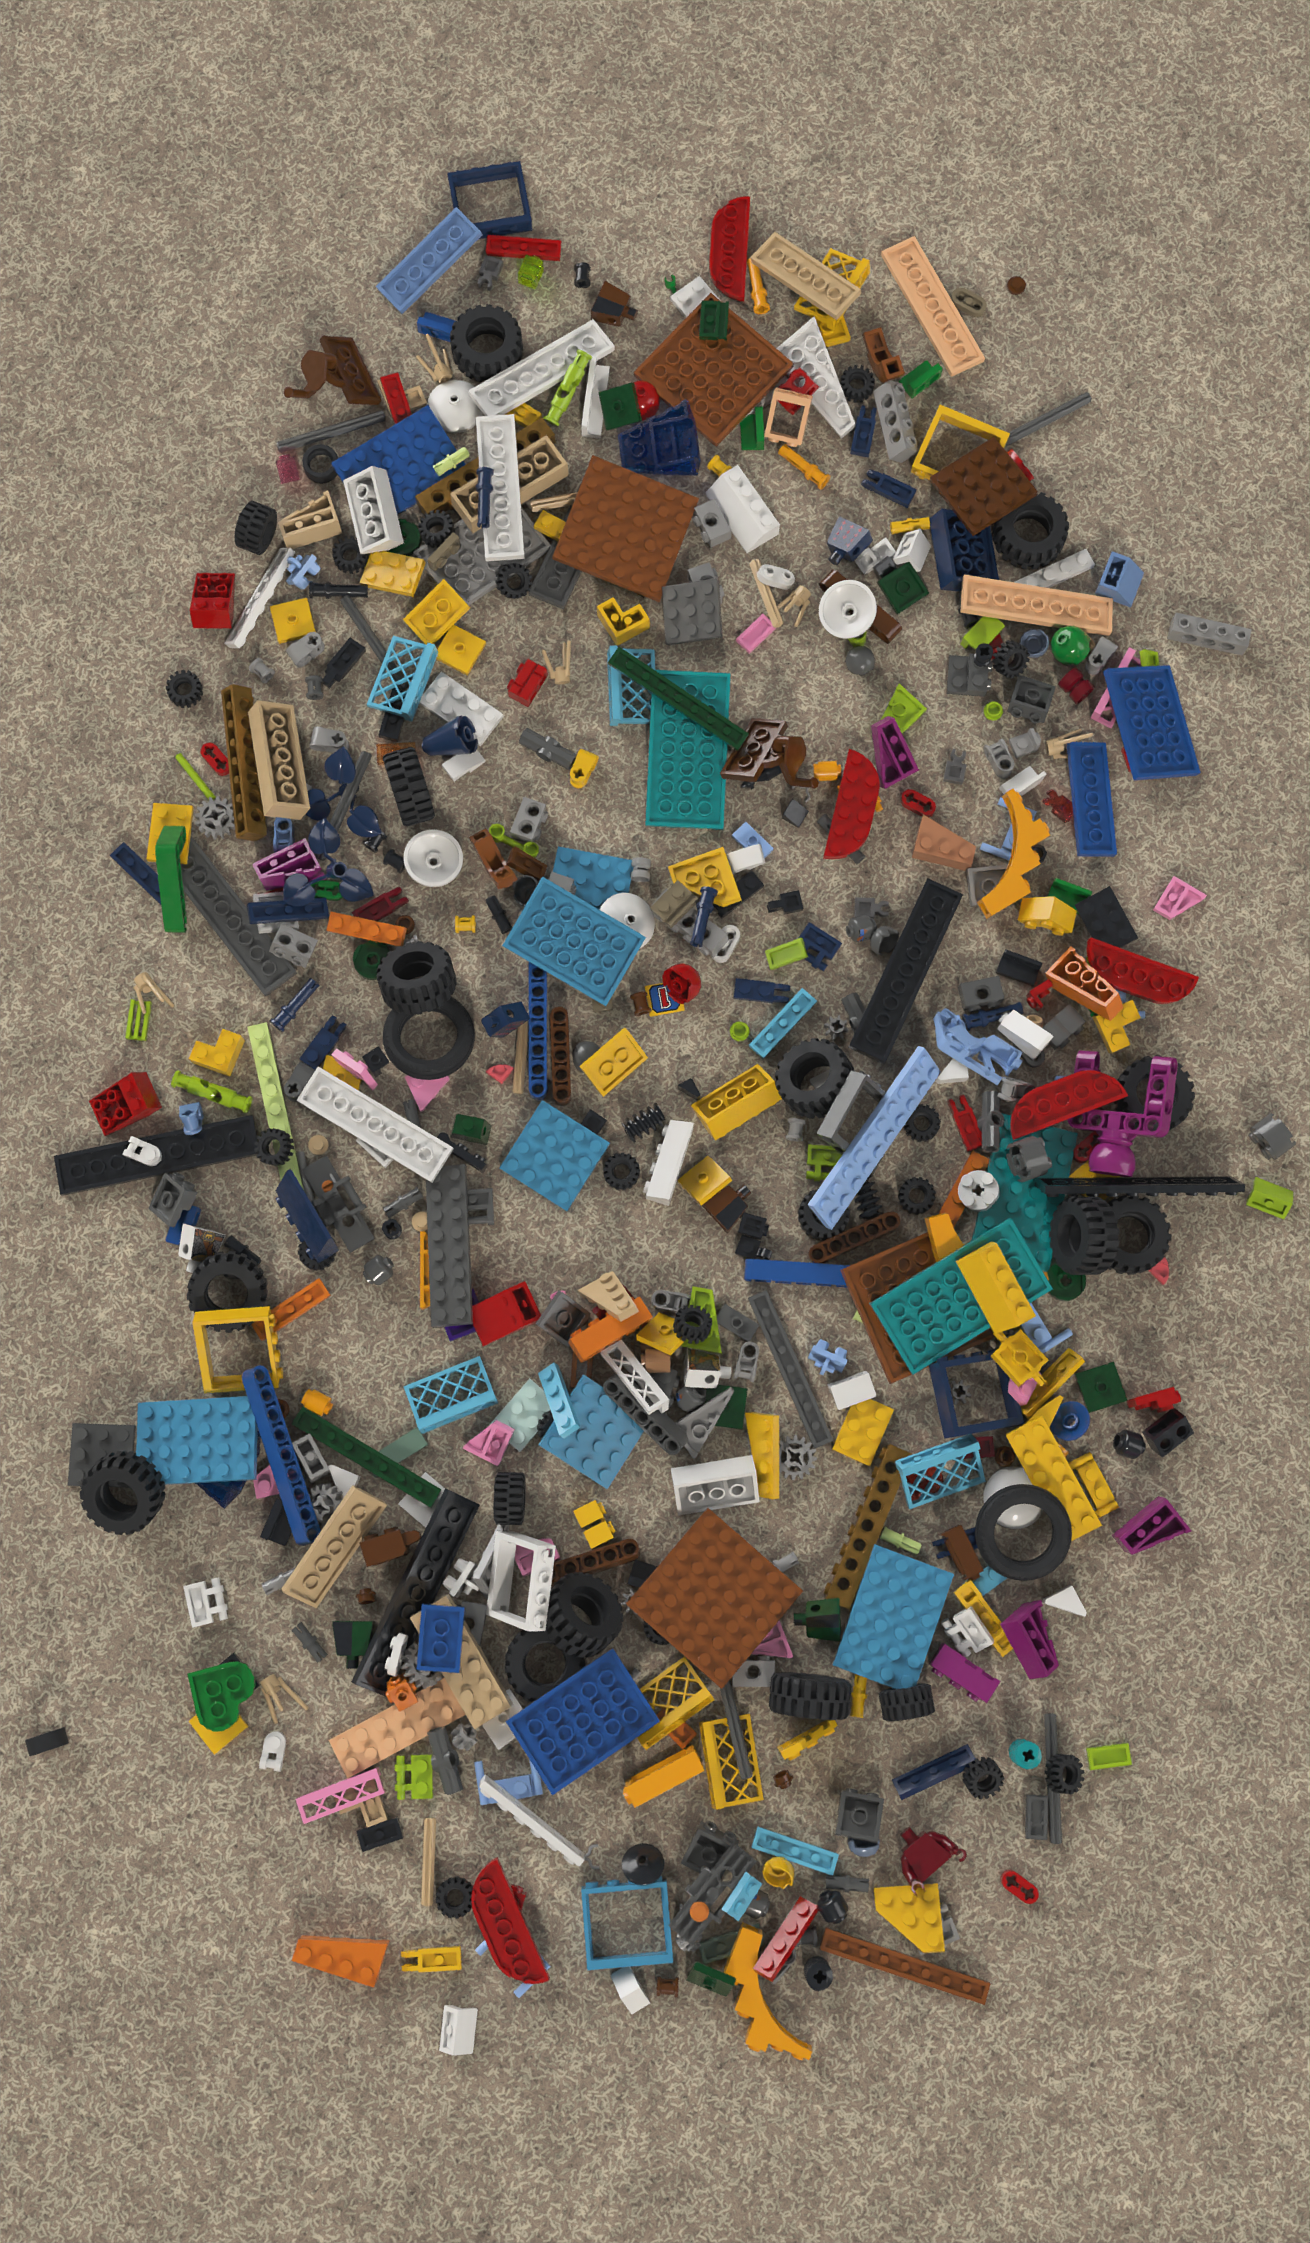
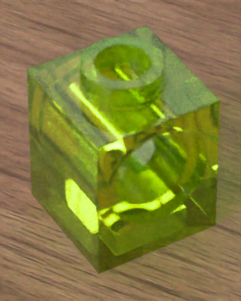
[517,255,544,290]

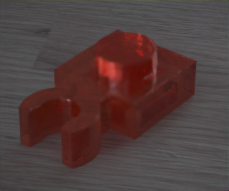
[1042,789,1073,823]

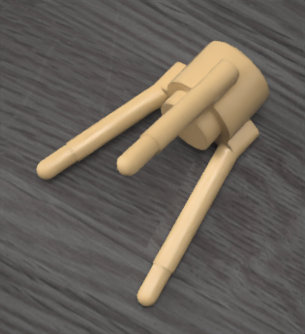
[416,334,453,383]
[766,585,811,627]
[542,640,571,685]
[1046,729,1093,759]
[133,972,174,1014]
[260,1674,308,1724]

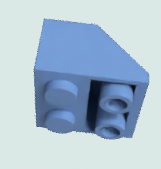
[1095,551,1144,608]

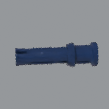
[476,467,494,528]
[690,886,718,947]
[269,978,320,1032]
[962,1002,1024,1031]

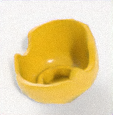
[762,1857,795,1889]

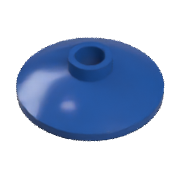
[1050,1401,1090,1441]

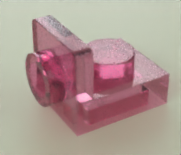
[276,454,300,484]

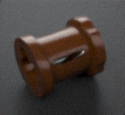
[630,991,652,1016]
[656,1976,679,1998]

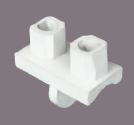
[443,1558,479,1598]

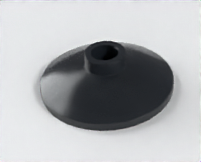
[622,1843,664,1885]

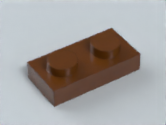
[506,846,548,882]

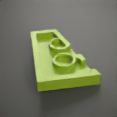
[881,684,927,735]
[682,1286,722,1354]

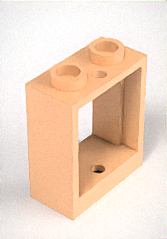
[764,388,813,447]

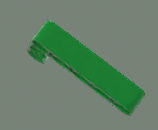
[155,826,187,933]

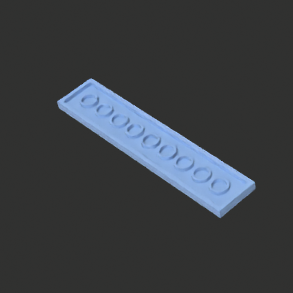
[808,1046,941,1230]

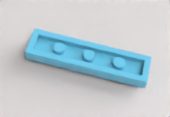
[749,988,817,1059]
[538,1362,580,1438]
[751,1826,839,1876]

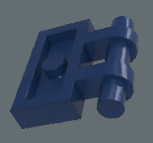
[799,922,842,972]

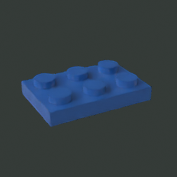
[417,1604,465,1673]

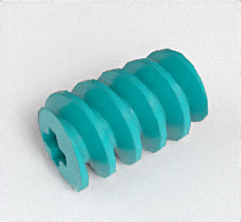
[1009,1739,1042,1769]

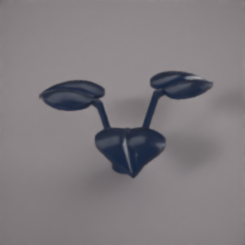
[305,746,382,837]
[283,818,374,906]

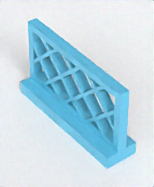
[367,636,438,722]
[607,645,655,726]
[404,1356,498,1434]
[895,1434,986,1509]

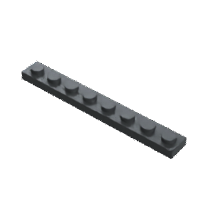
[748,1290,833,1449]

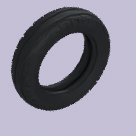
[383,997,475,1080]
[975,1484,1072,1581]

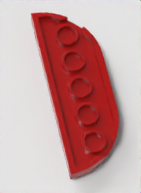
[709,196,750,301]
[823,749,880,860]
[1087,937,1199,1004]
[1010,1070,1128,1140]
[471,1857,550,1984]

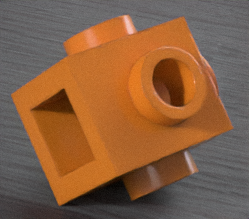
[385,1672,418,1712]

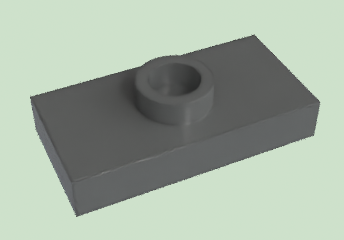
[717,1304,759,1342]
[1025,1794,1048,1840]

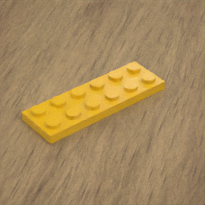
[1005,1415,1102,1541]

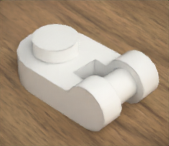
[122,1136,162,1166]
[259,1731,286,1772]

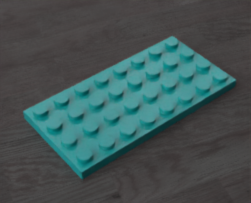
[645,670,731,830]
[972,1113,1078,1272]
[869,1218,1053,1375]

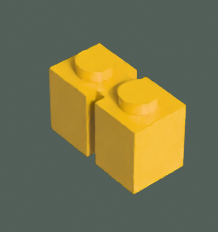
[573,1500,616,1549]

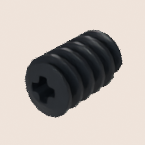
[620,1103,666,1143]
[854,1174,885,1219]
[804,1956,833,1992]

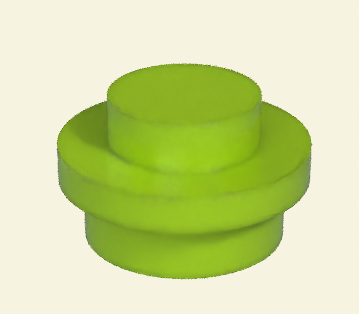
[983,701,1003,721]
[730,1021,750,1042]

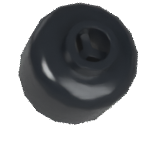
[1113,1430,1146,1459]
[817,1890,849,1924]

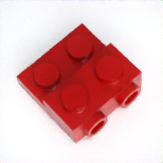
[1126,1387,1181,1413]

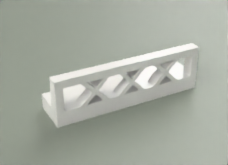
[581,357,610,439]
[601,1340,669,1415]

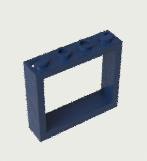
[447,161,533,240]
[929,1349,1024,1439]

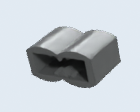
[1042,1004,1086,1050]

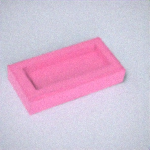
[736,614,776,654]

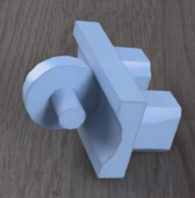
[286,554,321,589]
[808,1339,848,1376]

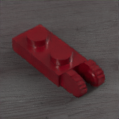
[352,887,409,921]

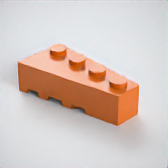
[1045,946,1123,1021]
[568,1296,653,1363]
[292,1935,390,1988]

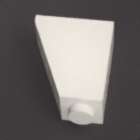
[997,1010,1054,1060]

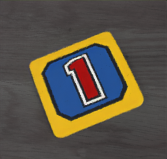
[644,983,685,1017]

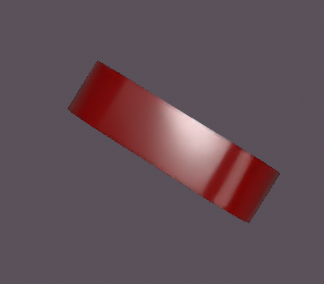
[200,743,229,776]
[900,789,936,817]
[1073,1132,1099,1163]
[1001,1870,1039,1904]

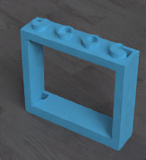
[581,1876,673,1970]

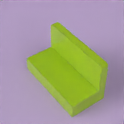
[960,616,1005,650]
[1246,1177,1293,1219]

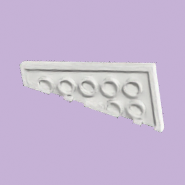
[776,316,856,439]

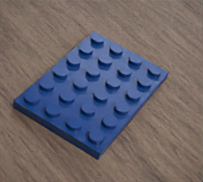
[331,405,466,515]
[1103,665,1201,781]
[506,1648,660,1795]

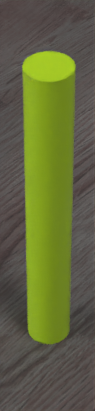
[175,753,216,800]

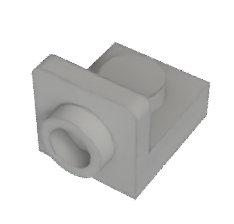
[1009,728,1041,758]

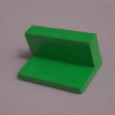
[898,361,943,399]
[740,406,764,451]
[1047,878,1092,915]

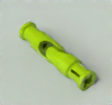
[543,349,593,427]
[171,1070,253,1114]

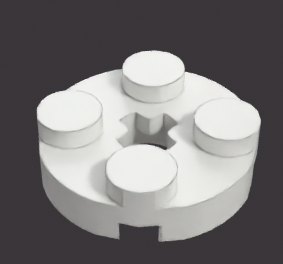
[958,1170,1000,1212]

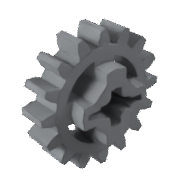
[194,796,235,840]
[779,1435,817,1481]
[309,1483,343,1529]
[401,1642,442,1689]

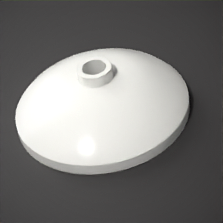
[427,380,483,433]
[819,580,877,639]
[404,830,463,887]
[599,893,655,948]
[983,1466,1043,1529]

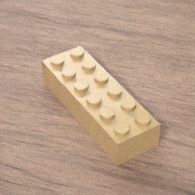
[450,435,568,533]
[248,700,310,820]
[410,1594,513,1730]

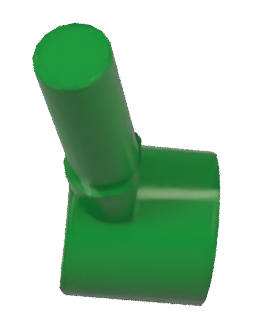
[664,275,677,294]

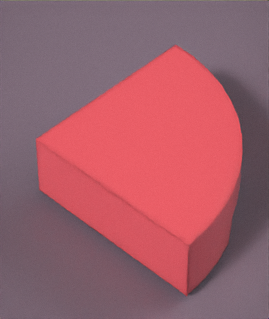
[486,1064,514,1084]
[1148,1257,1169,1285]

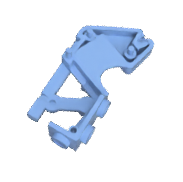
[933,1008,1023,1086]

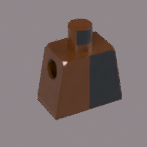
[591,281,638,327]
[702,1184,751,1233]

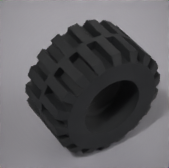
[234,501,277,555]
[798,1188,850,1241]
[493,1472,526,1525]
[878,1683,935,1721]

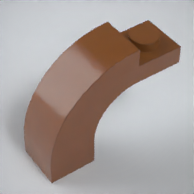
[862,327,905,383]
[469,828,518,889]

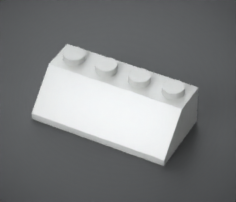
[705,465,780,553]
[343,466,404,554]
[643,1120,694,1206]
[671,1455,760,1515]

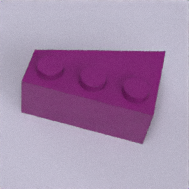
[871,716,919,789]
[252,838,326,891]
[1112,1496,1192,1555]
[1000,1600,1059,1680]
[929,1643,1001,1703]

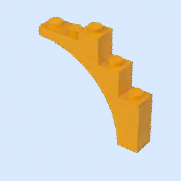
[977,788,1050,919]
[924,1213,1049,1280]
[724,1922,812,2060]

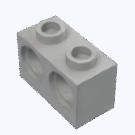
[510,797,549,843]
[269,924,318,968]

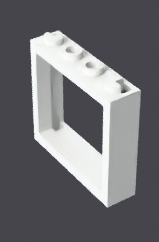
[486,1531,556,1631]

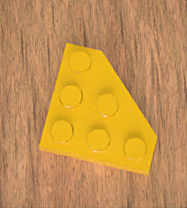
[668,847,742,907]
[777,1720,838,1761]
[874,1883,945,1953]

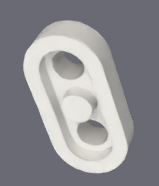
[757,564,795,590]
[711,925,740,963]
[385,1633,408,1677]

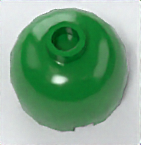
[1050,625,1090,666]

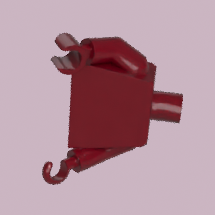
[900,1827,967,1897]

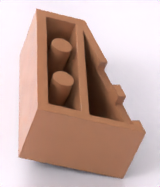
[912,814,976,871]

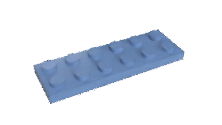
[376,207,482,314]

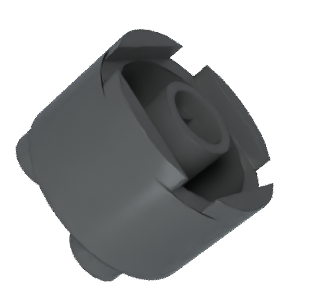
[1248,1113,1296,1160]
[1006,1136,1052,1182]

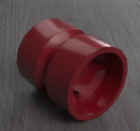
[1058,667,1095,705]

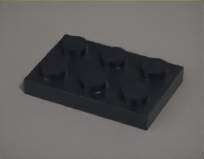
[1075,886,1138,948]

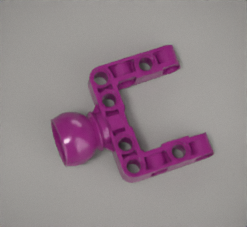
[1067,1050,1178,1177]

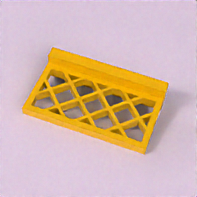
[794,248,870,331]
[637,1656,715,1750]
[698,1714,764,1810]

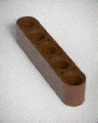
[819,569,902,644]
[550,1007,571,1106]
[807,1211,901,1264]
[551,1539,640,1587]

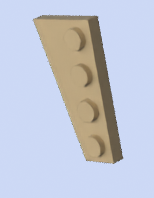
[577,1271,639,1321]

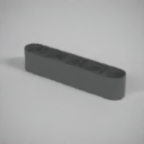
[603,1373,688,1455]

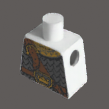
[178,1224,225,1273]
[683,1348,731,1388]

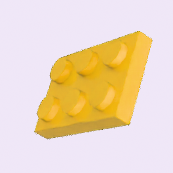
[359,551,426,597]
[403,579,471,645]
[146,803,194,864]
[579,1028,648,1097]
[832,1399,894,1467]

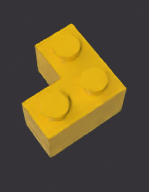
[597,597,650,646]
[1018,896,1077,936]
[1092,1000,1141,1053]
[189,1029,245,1077]

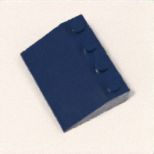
[929,508,999,591]
[275,1169,339,1263]

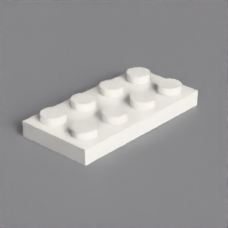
[419,671,504,746]

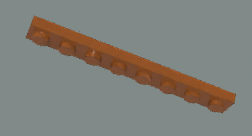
[819,1927,991,2005]

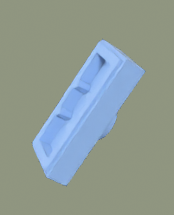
[732,822,773,859]

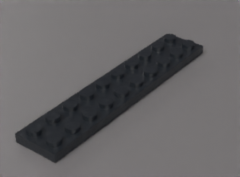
[848,878,963,1065]
[54,1115,259,1196]
[1035,1176,1245,1197]
[351,1488,480,1697]

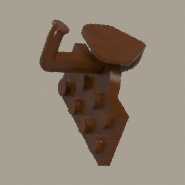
[284,336,382,405]
[720,718,819,789]

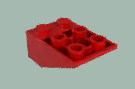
[190,573,235,628]
[89,1072,162,1136]
[472,1281,541,1347]

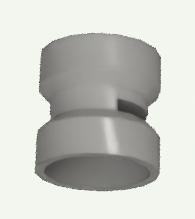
[631,857,651,882]

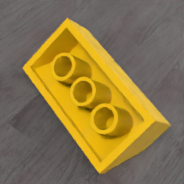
[691,1064,782,1141]
[955,1241,1036,1334]

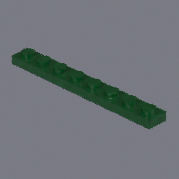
[608,646,749,751]
[292,1406,442,1509]

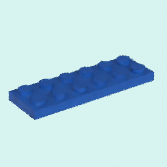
[1067,742,1117,857]

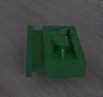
[699,301,729,341]

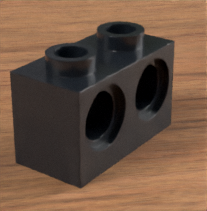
[1142,1408,1194,1458]

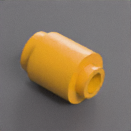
[813,761,841,781]
[301,1389,333,1417]

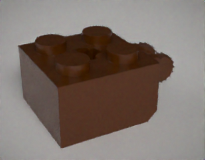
[360,1527,422,1567]

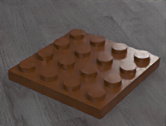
[930,437,1038,536]

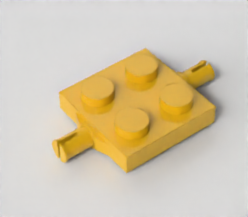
[991,1329,1049,1387]

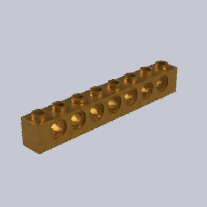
[415,417,556,515]
[221,684,267,841]
[823,1444,912,1609]

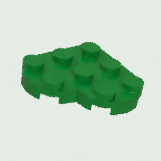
[187,1661,256,1732]

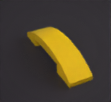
[954,1579,1013,1657]

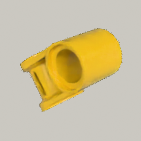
[570,749,599,789]

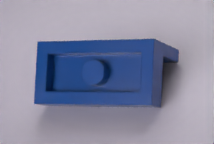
[417,312,458,342]
[165,1206,201,1246]

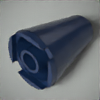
[422,715,478,756]

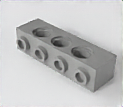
[873,380,918,463]
[1167,613,1252,656]
[651,888,729,958]

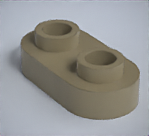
[951,288,987,317]

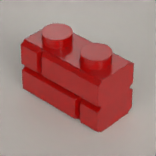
[507,659,548,707]

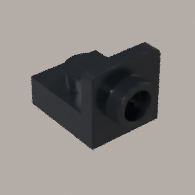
[362,1046,389,1078]
[738,1212,769,1240]

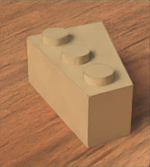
[278,490,342,549]

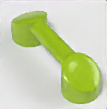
[489,824,539,858]

